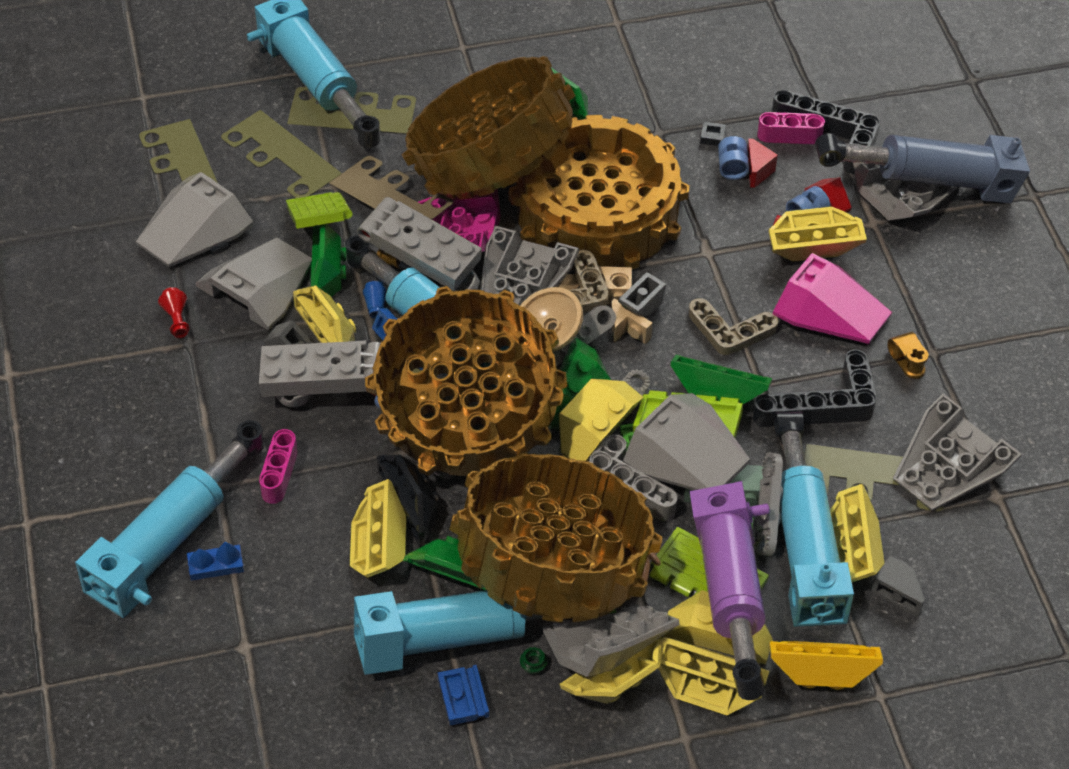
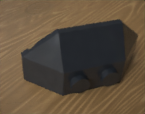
[376,455,440,548]

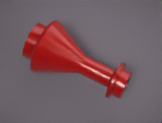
[158,287,190,338]

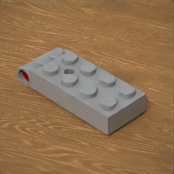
[357,197,482,291]
[259,341,381,397]

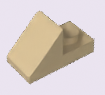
[611,298,653,344]

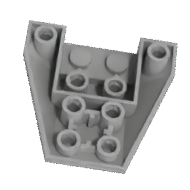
[853,160,959,221]
[136,172,254,267]
[480,226,579,306]
[195,238,312,330]
[623,393,751,490]
[893,393,1022,511]
[543,606,680,677]

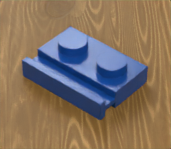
[437,665,489,726]

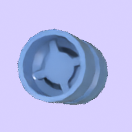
[718,136,749,180]
[786,186,830,211]

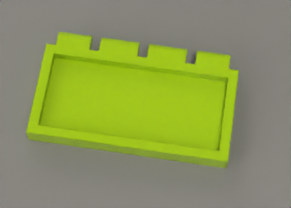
[286,192,353,229]
[633,390,743,438]
[649,527,769,597]

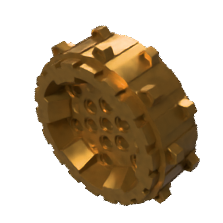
[401,56,576,200]
[509,115,690,271]
[365,286,567,476]
[449,453,662,622]

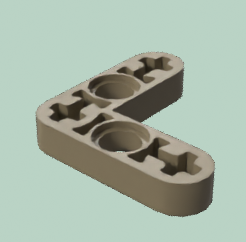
[569,250,608,313]
[689,298,778,355]

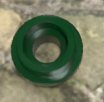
[520,647,547,674]

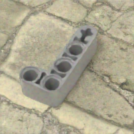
[589,435,677,522]

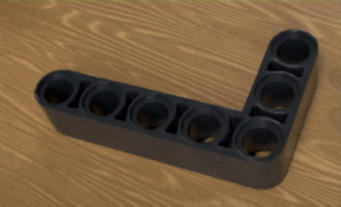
[772,90,880,174]
[752,349,877,427]

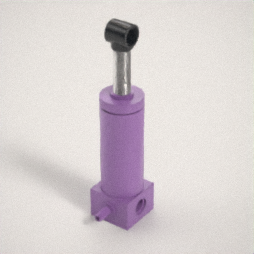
[690,481,770,700]

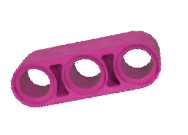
[757,112,825,144]
[259,429,297,504]

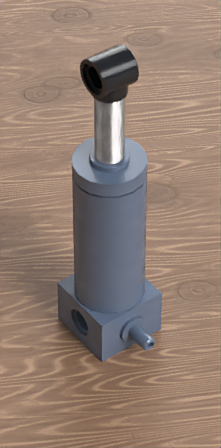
[815,134,1030,203]

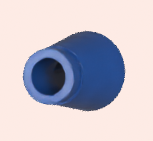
[363,281,387,318]

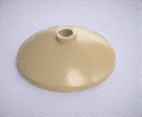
[520,287,583,352]

